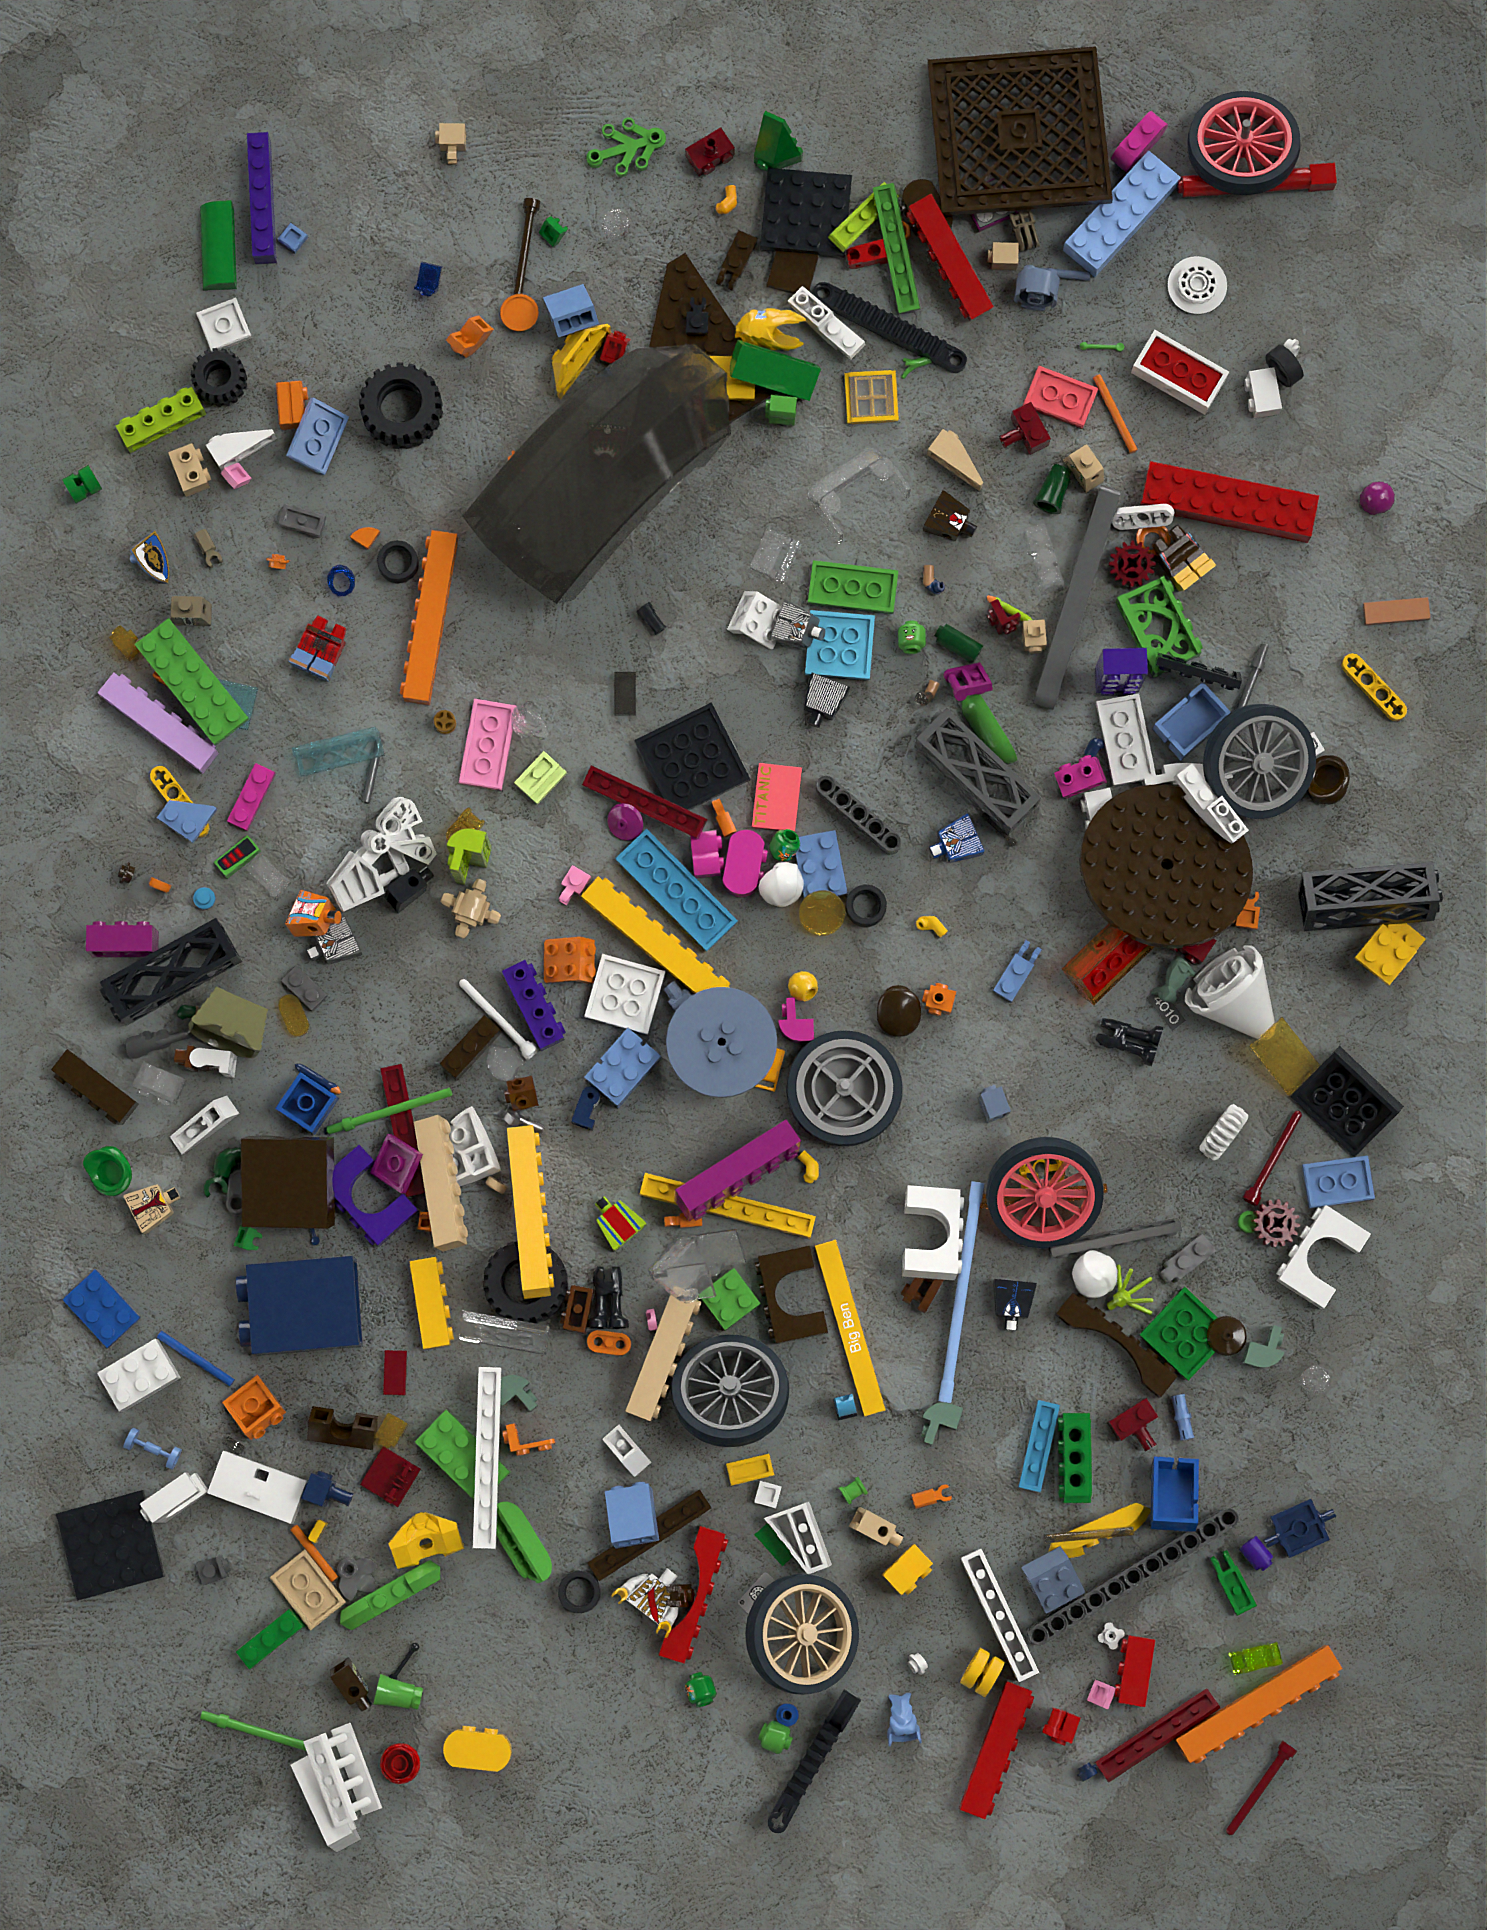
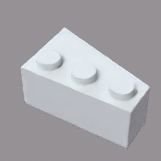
[764,1502,832,1574]

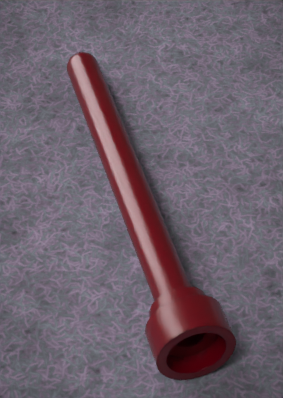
[1242,1110,1302,1206]
[1226,1740,1297,1835]

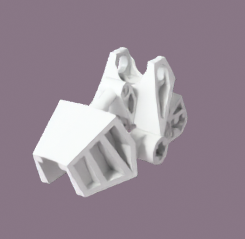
[326,797,437,912]

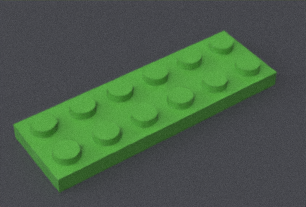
[134,618,250,746]

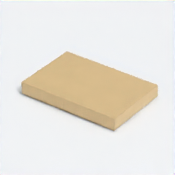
[270,1549,346,1631]

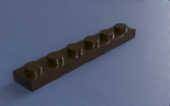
[587,1490,712,1582]

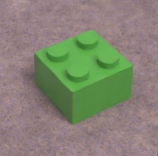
[699,1268,761,1331]

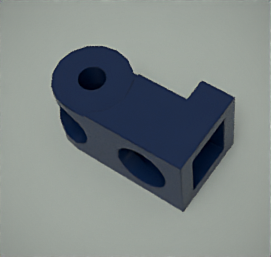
[571,1086,600,1131]

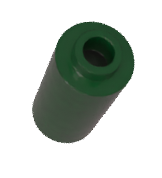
[934,624,984,664]

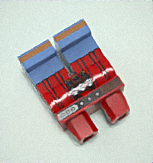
[289,615,347,682]

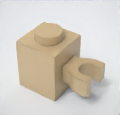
[435,123,466,165]
[1022,620,1047,654]

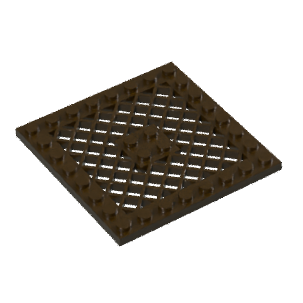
[927,46,1113,216]

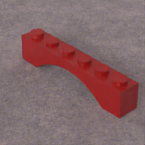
[659,1526,728,1664]

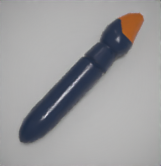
[295,1063,341,1094]

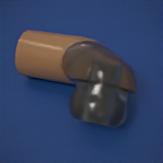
[914,680,940,707]

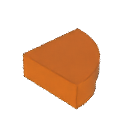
[350,527,381,550]

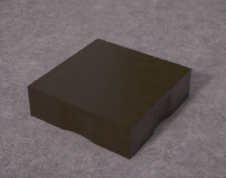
[241,1136,335,1229]

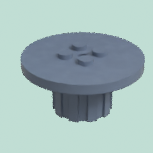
[666,987,777,1098]

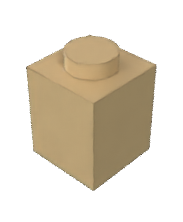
[987,242,1019,270]

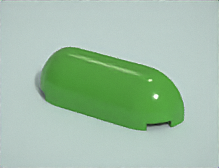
[962,694,1017,764]
[496,1501,552,1583]

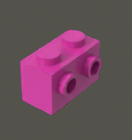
[1054,755,1107,799]

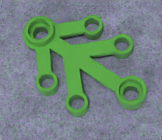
[587,117,666,177]

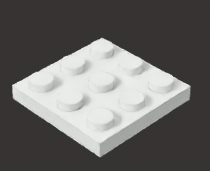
[584,954,666,1035]

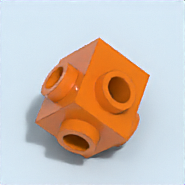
[922,983,956,1016]

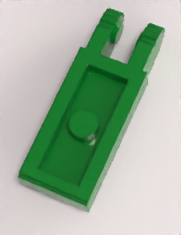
[1210,1550,1257,1616]

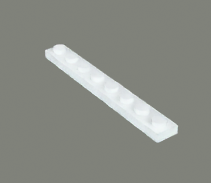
[473,1367,502,1549]

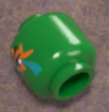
[768,829,800,862]
[684,1672,717,1708]

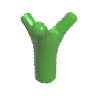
[901,357,932,379]

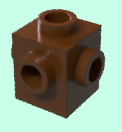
[504,1076,539,1111]

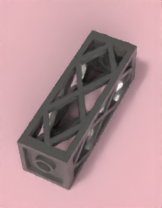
[914,708,1041,836]

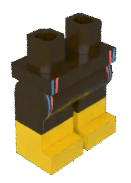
[1151,525,1216,592]

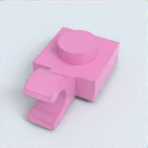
[559,865,591,906]

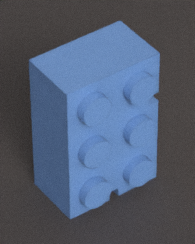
[1152,682,1231,761]
[585,1028,661,1108]

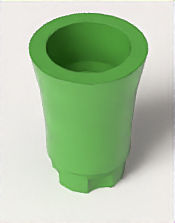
[373,1674,423,1709]

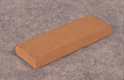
[1363,597,1431,626]

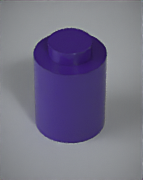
[1239,1536,1273,1571]

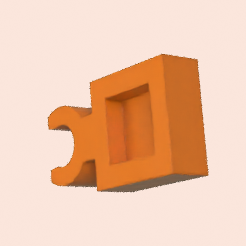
[1235,892,1260,930]

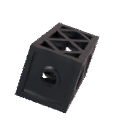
[1298,862,1443,931]
[99,918,242,1025]

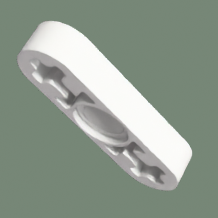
[1112,504,1175,530]

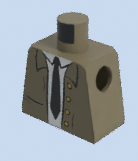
[170,596,212,626]

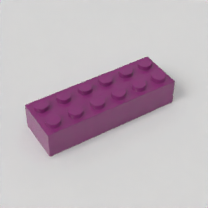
[674,1119,801,1221]

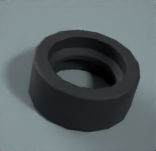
[1265,345,1304,387]
[377,540,419,584]
[845,884,887,927]
[558,1571,601,1614]

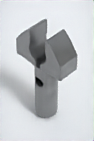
[504,1108,544,1133]

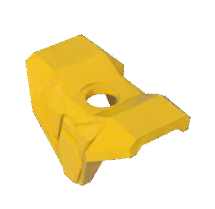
[388,1512,464,1569]

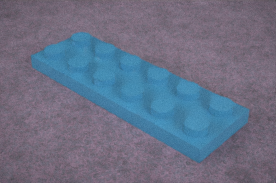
[615,829,738,952]

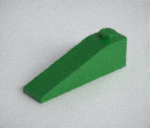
[754,111,803,171]

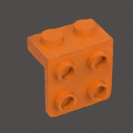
[544,937,596,984]
[503,1423,556,1456]

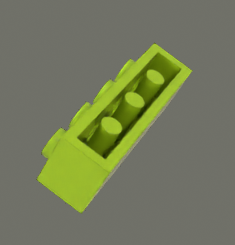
[116,387,207,453]

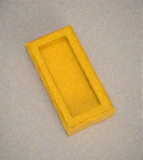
[726,1454,774,1486]

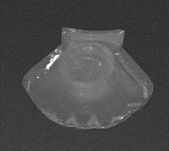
[486,1044,526,1082]

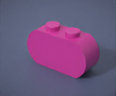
[1111,111,1168,173]
[723,830,768,897]

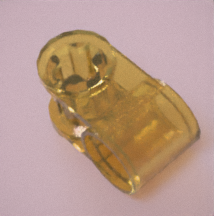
[446,807,485,843]

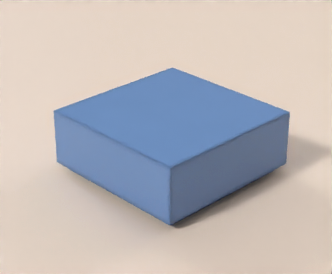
[278,223,308,254]

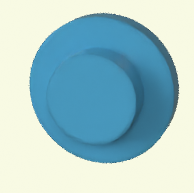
[193,887,215,909]

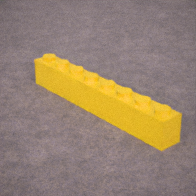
[581,876,731,994]
[507,1125,554,1299]

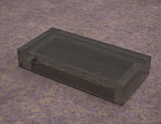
[614,672,636,716]

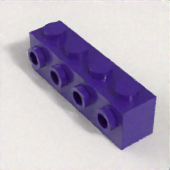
[502,960,566,1051]

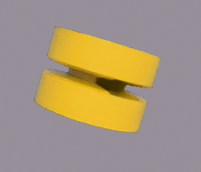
[960,1647,1005,1698]

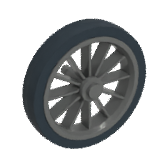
[671,1335,789,1447]

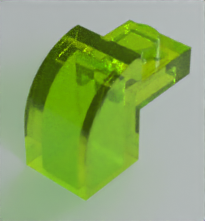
[1229,1642,1283,1675]

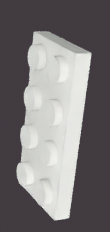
[1096,693,1156,787]

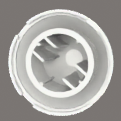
[1185,945,1276,1040]

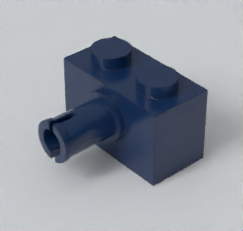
[301,1471,354,1507]

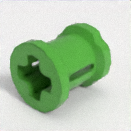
[839,1476,868,1505]

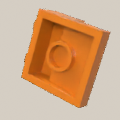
[222,1375,286,1440]

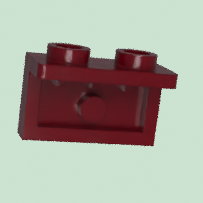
[986,599,1021,635]

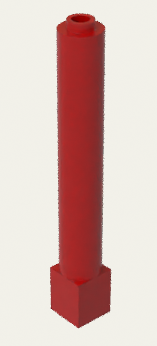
[1177,162,1337,198]

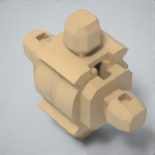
[441,879,501,939]

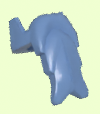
[887,1693,922,1746]

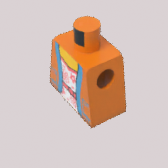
[285,890,341,937]

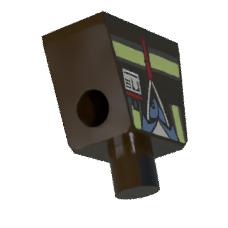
[330,1657,372,1712]

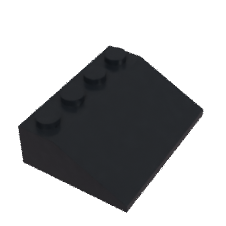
[1290,1045,1404,1157]

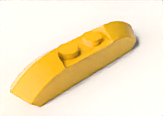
[1048,1503,1151,1558]

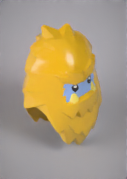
[735,308,806,351]

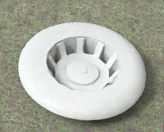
[1168,256,1227,314]

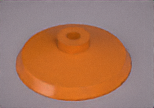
[500,294,539,331]

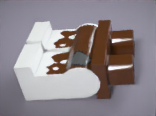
[174,1045,237,1078]

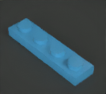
[1018,1400,1060,1492]

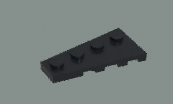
[1155,653,1242,690]

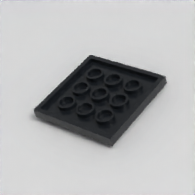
[760,168,852,257]
[634,702,750,810]
[56,1490,165,1601]

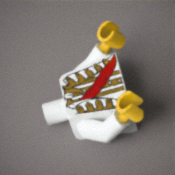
[611,1568,678,1638]

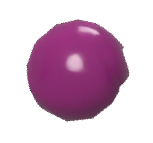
[1360,481,1395,515]

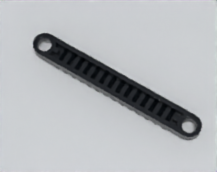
[812,282,967,373]

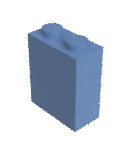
[543,284,599,337]
[605,1482,659,1548]

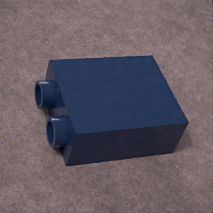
[236,1256,363,1356]

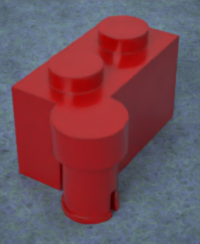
[1042,1708,1081,1746]

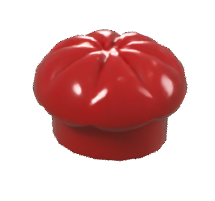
[380,1743,420,1784]

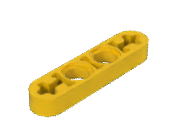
[1341,653,1407,722]
[150,766,210,838]

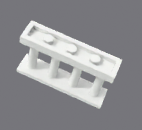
[303,1723,382,1828]

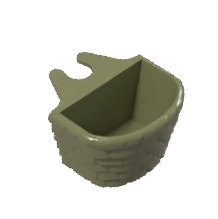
[188,987,268,1058]

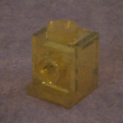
[109,625,140,661]

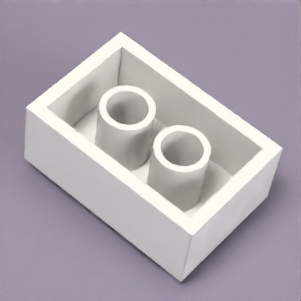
[97,1339,181,1412]

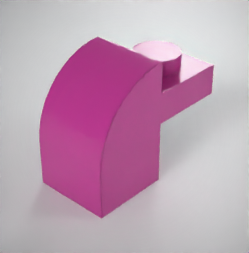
[778,997,814,1044]

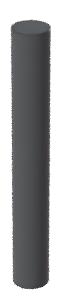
[362,738,384,803]

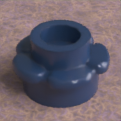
[1077,1762,1098,1782]

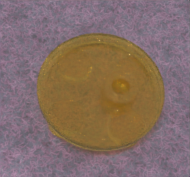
[799,890,845,936]

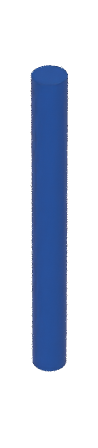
[157,1331,235,1386]

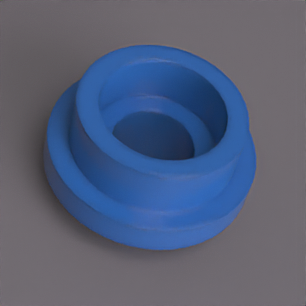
[776,1703,799,1726]

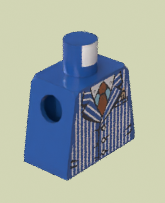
[929,814,984,863]

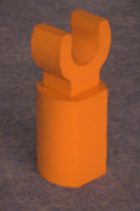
[712,798,737,838]
[664,1213,702,1228]
[911,1484,952,1509]

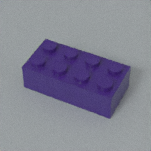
[1095,648,1148,696]

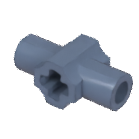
[663,981,691,1012]

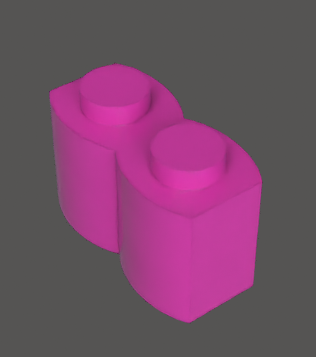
[690,830,725,878]

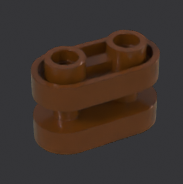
[900,1277,944,1313]

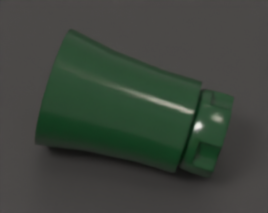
[1033,464,1072,514]

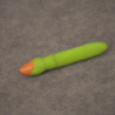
[987,595,1032,622]

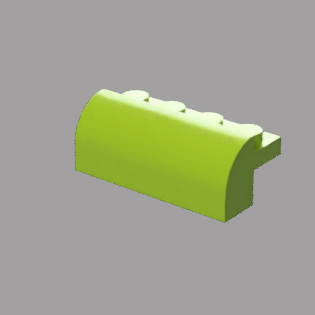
[447,829,492,885]

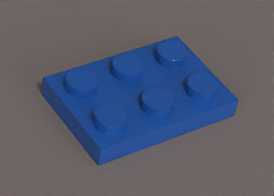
[62,1269,141,1348]

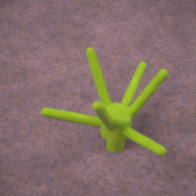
[1107,1265,1153,1315]

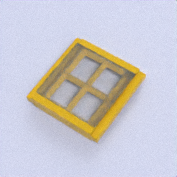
[844,370,899,424]

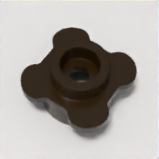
[117,862,135,883]

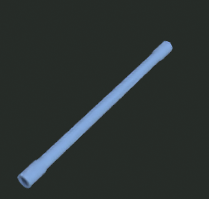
[938,1181,985,1403]

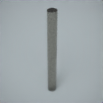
[1044,1526,1134,1543]

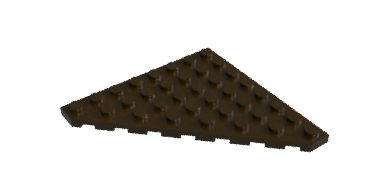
[623,253,778,483]

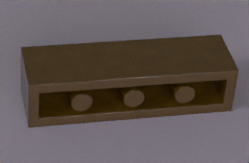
[51,1049,139,1125]

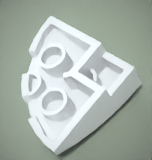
[449,1106,501,1186]

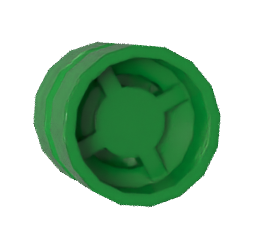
[62,465,102,504]

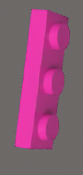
[227,763,276,831]

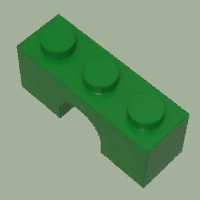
[236,1609,305,1670]

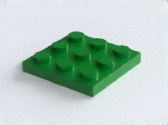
[1139,1287,1218,1381]

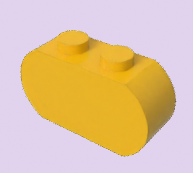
[443,1726,512,1772]

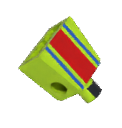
[595,1196,647,1251]

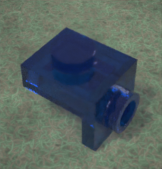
[414,261,443,296]

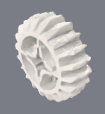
[1200,1104,1248,1160]

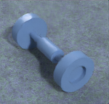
[123,1428,182,1470]

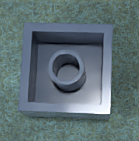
[1021,1546,1085,1614]

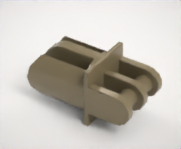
[1009,209,1040,252]

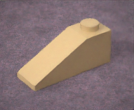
[927,429,983,491]

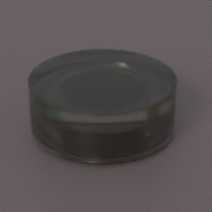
[222,1436,245,1455]

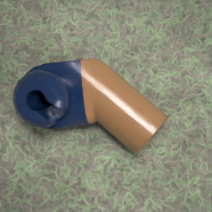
[923,565,945,594]

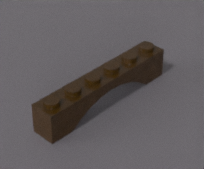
[1055,1293,1178,1398]

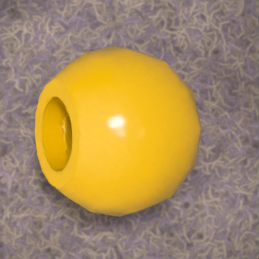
[788,971,818,1002]

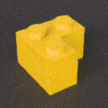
[882,1544,933,1595]

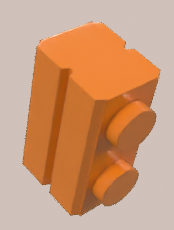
[276,381,309,430]

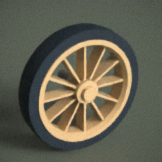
[745,1574,859,1695]

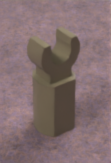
[193,529,223,568]

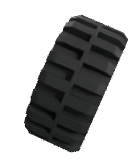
[359,362,443,449]
[483,1241,568,1325]

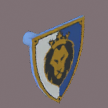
[130,531,169,584]

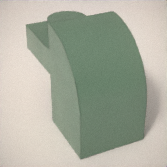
[1242,1325,1284,1368]
[500,1375,538,1412]
[921,1402,963,1445]

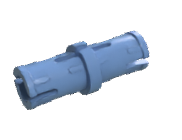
[1171,1394,1195,1441]

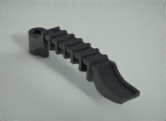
[767,1689,861,1833]

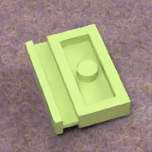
[514,751,567,805]

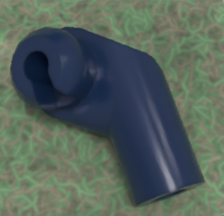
[1084,738,1104,758]

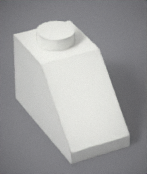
[603,1425,651,1477]

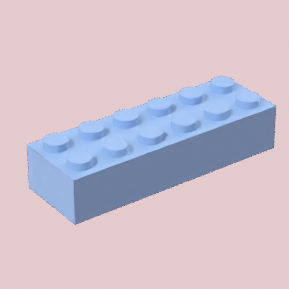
[1063,150,1181,277]

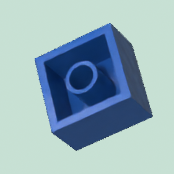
[275,1072,339,1135]

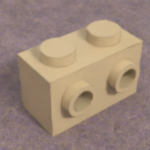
[168,443,211,497]

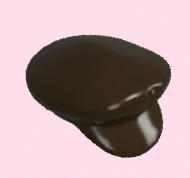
[1307,755,1350,805]
[877,985,921,1037]

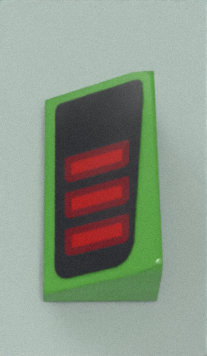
[214,835,261,879]

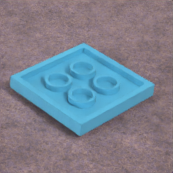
[805,610,875,681]

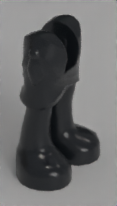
[1096,1018,1164,1067]
[587,1266,629,1329]

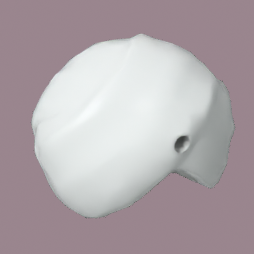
[759,862,804,907]
[1072,1250,1118,1299]

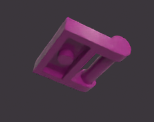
[943,662,993,701]

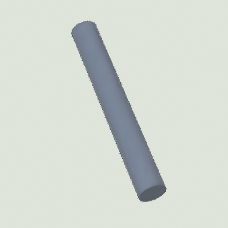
[1036,267,1090,281]

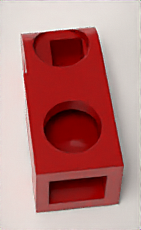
[846,239,888,269]

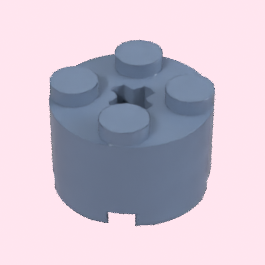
[1014,265,1060,311]

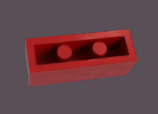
[1114,1635,1155,1707]

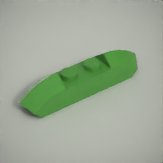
[340,1560,441,1630]

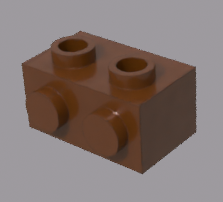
[560,1285,594,1334]

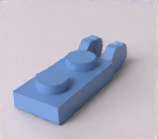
[993,940,1042,1002]

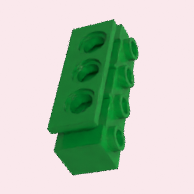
[1058,1413,1092,1503]

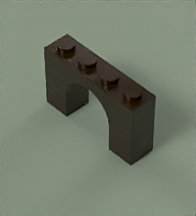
[754,1246,828,1344]

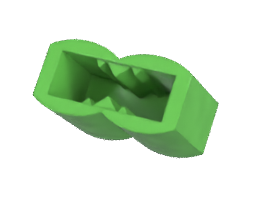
[765,395,797,426]

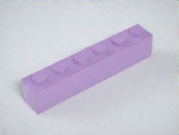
[98,672,219,774]

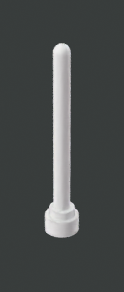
[459,979,539,1060]

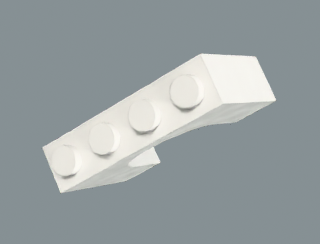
[902,1185,964,1280]
[1276,1205,1371,1309]
[140,1472,208,1523]

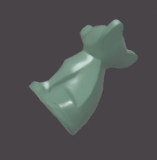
[1151,956,1196,1004]

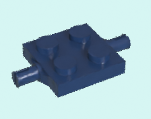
[1263,1499,1336,1558]

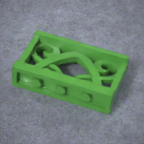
[1115,576,1203,678]

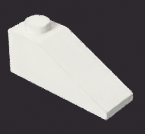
[206,429,277,471]
[170,1096,239,1154]

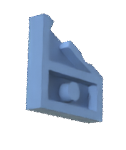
[157,800,218,843]

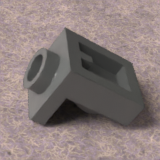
[196,1555,231,1585]

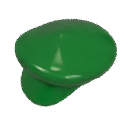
[83,1146,132,1196]

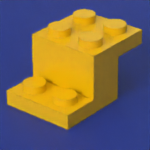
[1354,912,1426,986]

